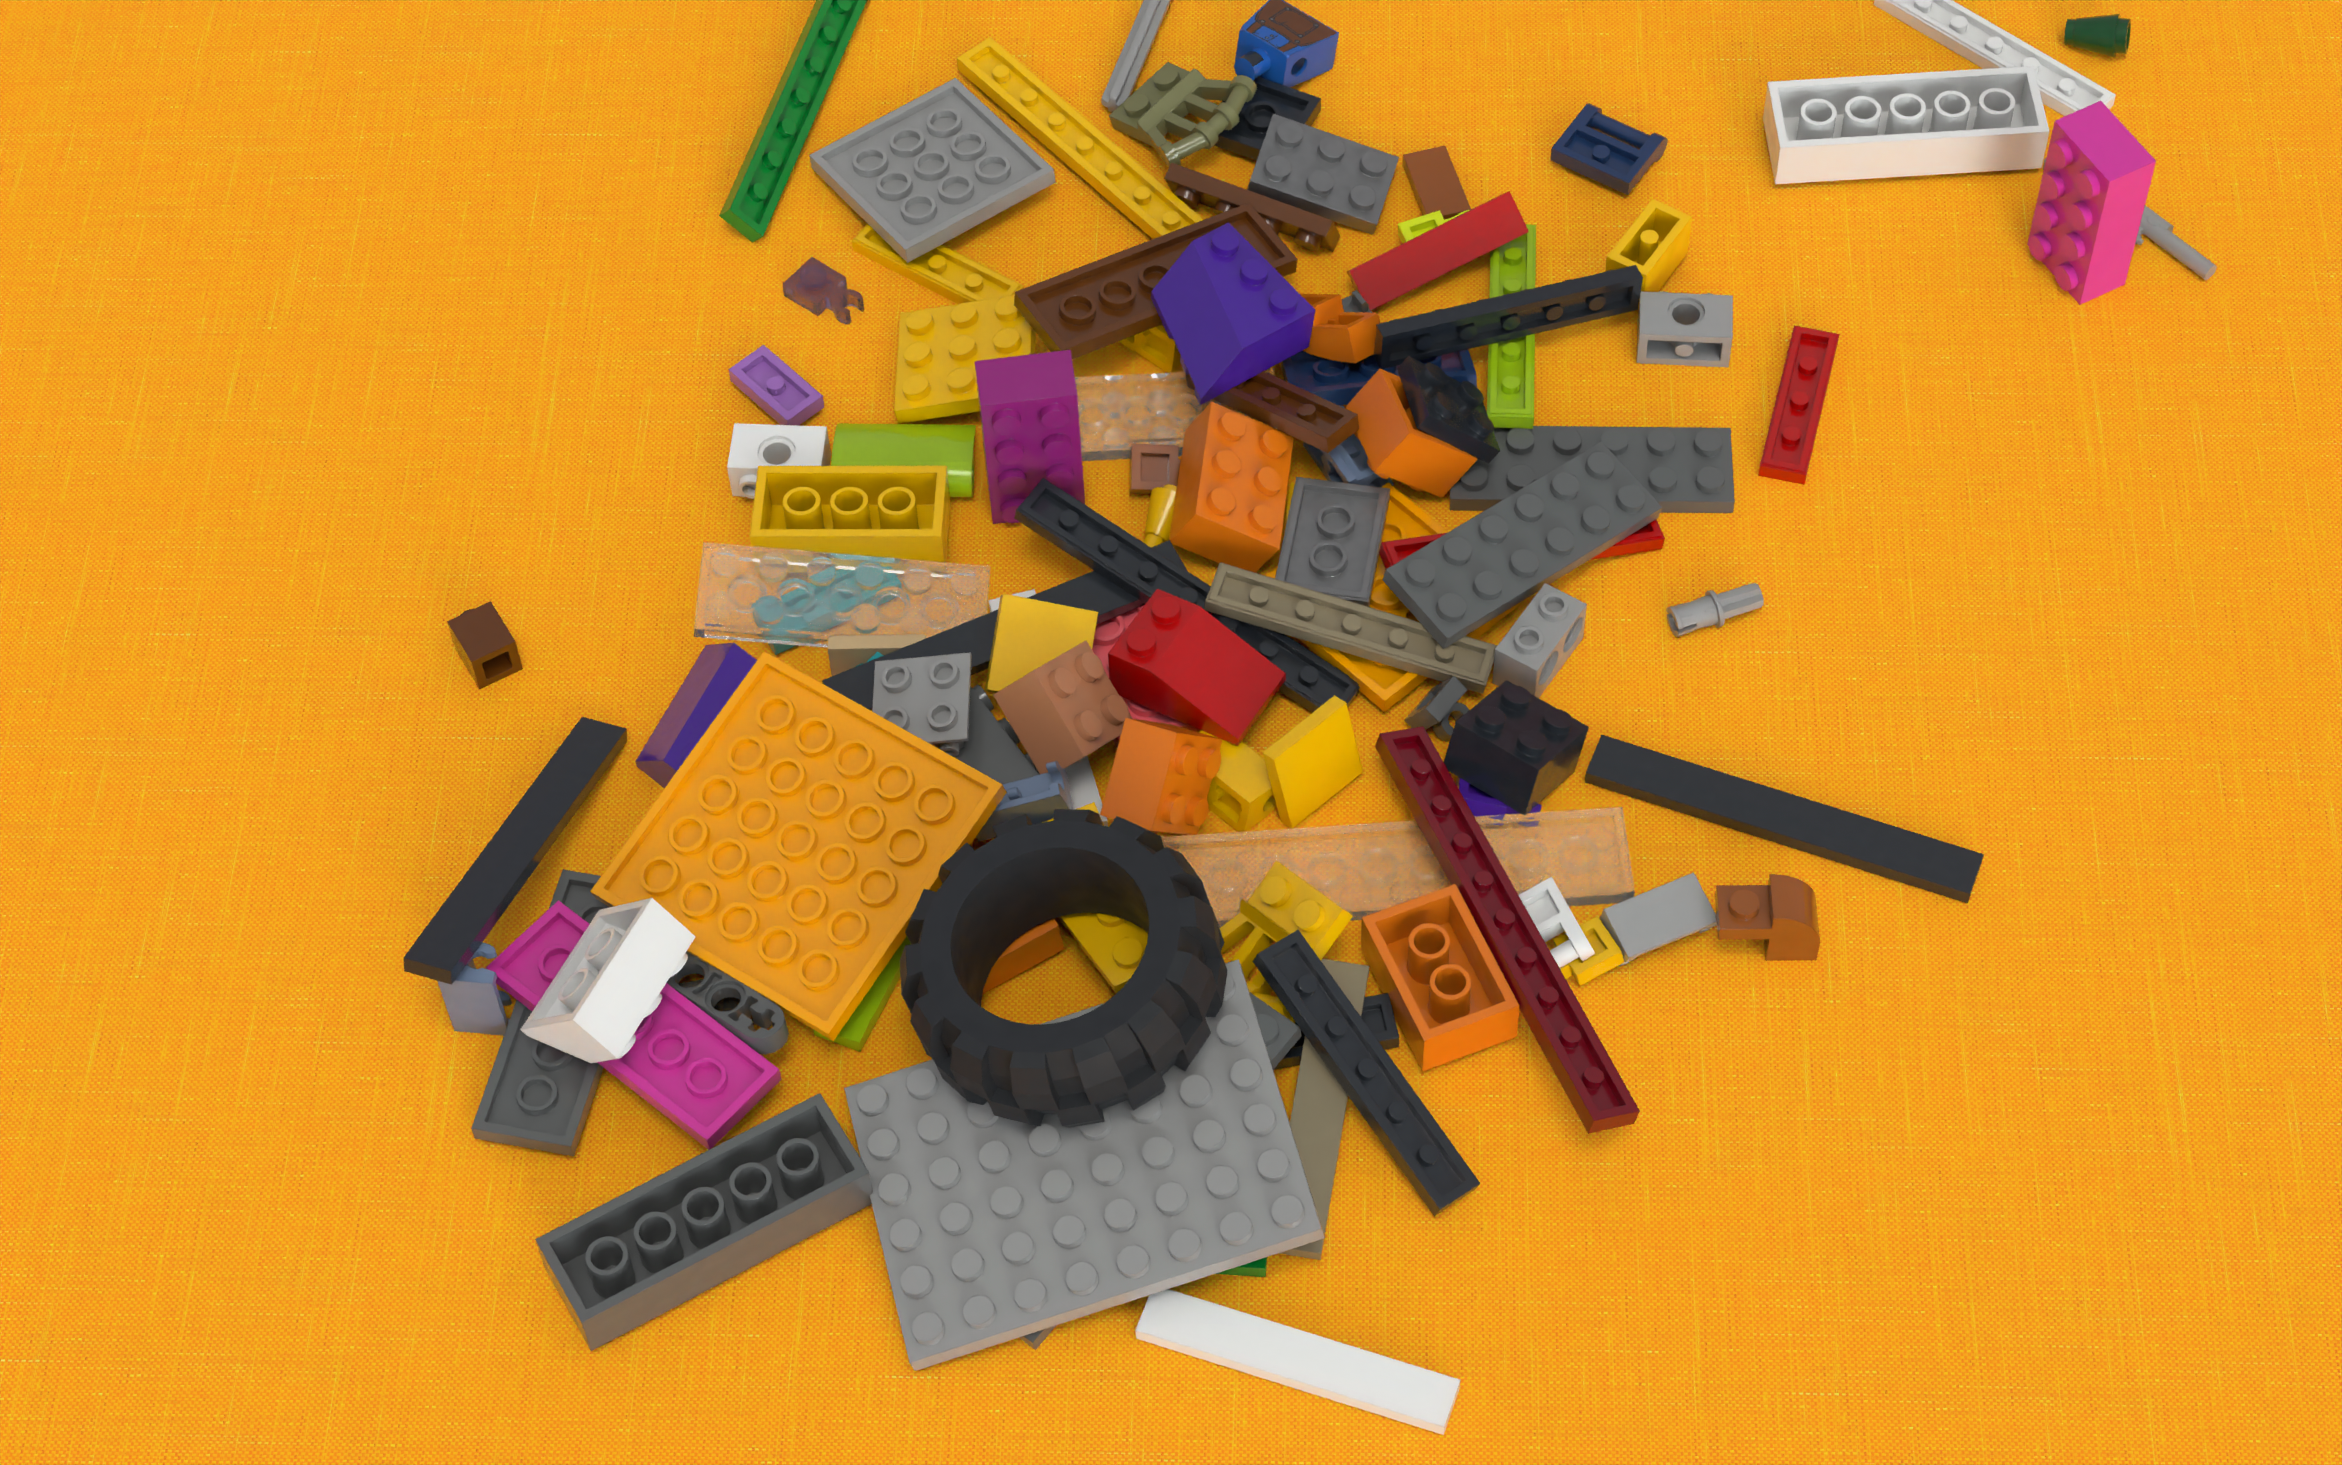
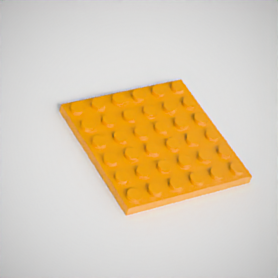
[590,651,1007,1041]

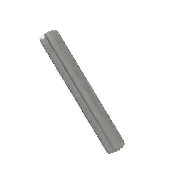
[1101,0,1171,113]

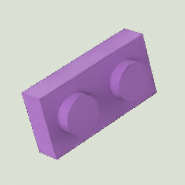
[728,345,824,426]

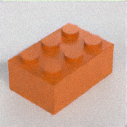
[1169,402,1294,573]
[1361,884,1520,1072]

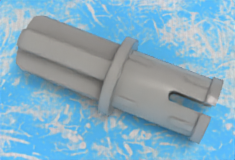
[1666,583,1764,637]

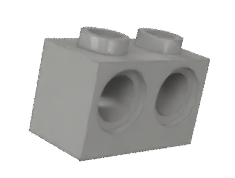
[1492,583,1587,698]

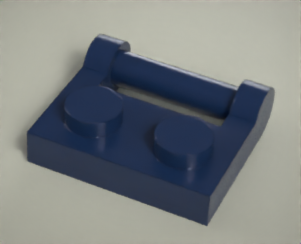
[1551,103,1668,195]

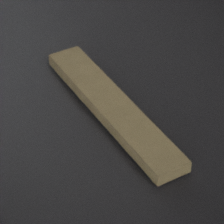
[1204,562,1497,694]
[1279,959,1369,1260]

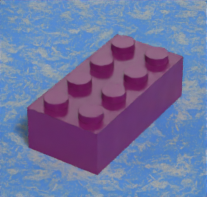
[974,350,1085,524]

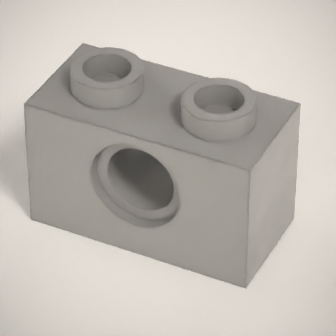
[1636,291,1733,368]

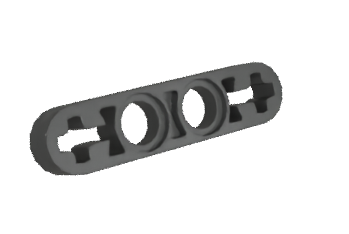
[666,951,789,1055]

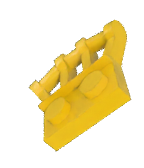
[1219,860,1353,1023]

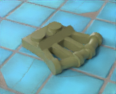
[1109,62,1257,167]

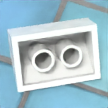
[520,898,696,1063]

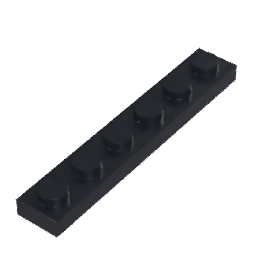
[1374,265,1643,369]
[1252,930,1480,1216]

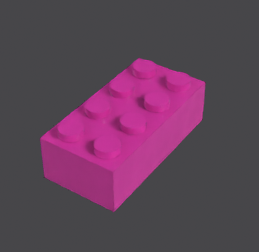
[2027,101,2156,305]

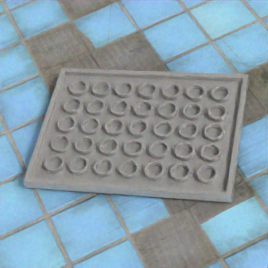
[844,959,1325,1371]

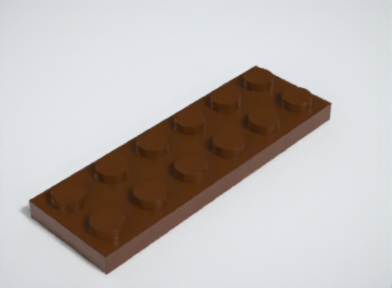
[1014,203,1298,359]

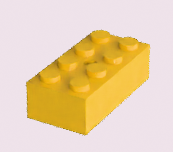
[750,466,951,574]

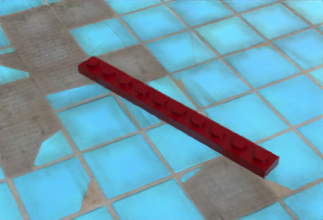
[1375,726,1640,1134]

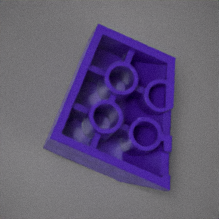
[1151,222,1315,405]

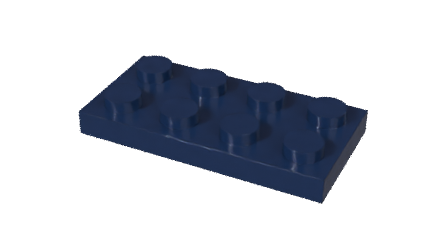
[1280,349,1477,405]

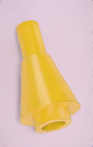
[1143,484,1177,547]

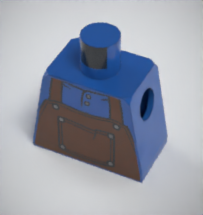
[1234,0,1339,87]

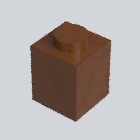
[447,601,523,690]

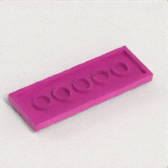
[486,900,782,1150]

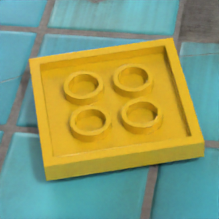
[894,295,1036,424]

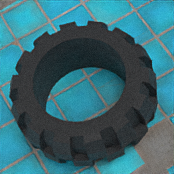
[900,809,1228,1128]

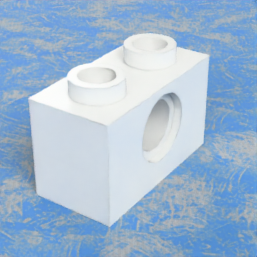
[727,423,831,499]

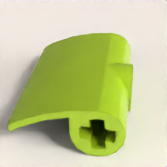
[831,423,976,498]

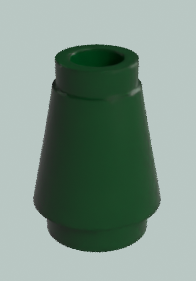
[2064,14,2131,58]

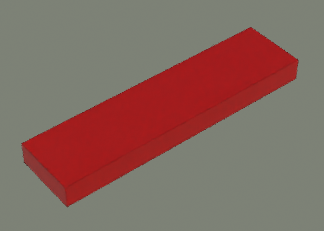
[1346,191,1529,310]
[1758,325,1839,485]

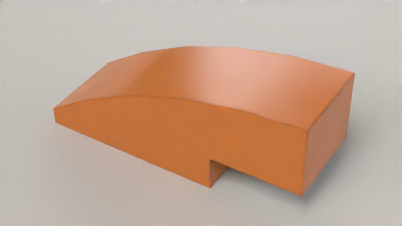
[1299,293,1380,363]

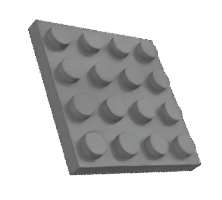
[809,78,1056,263]

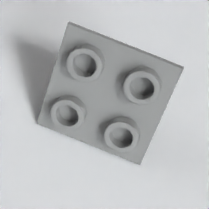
[872,652,972,757]

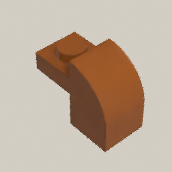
[1715,874,1820,961]

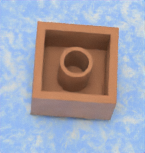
[993,640,1133,774]

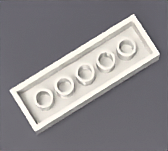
[1763,66,2050,184]

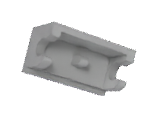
[1599,873,1717,966]

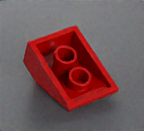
[1108,589,1286,746]

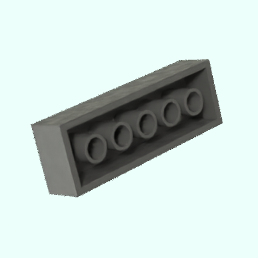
[535,1093,873,1351]

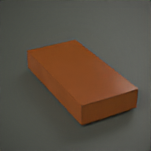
[1402,146,1471,220]

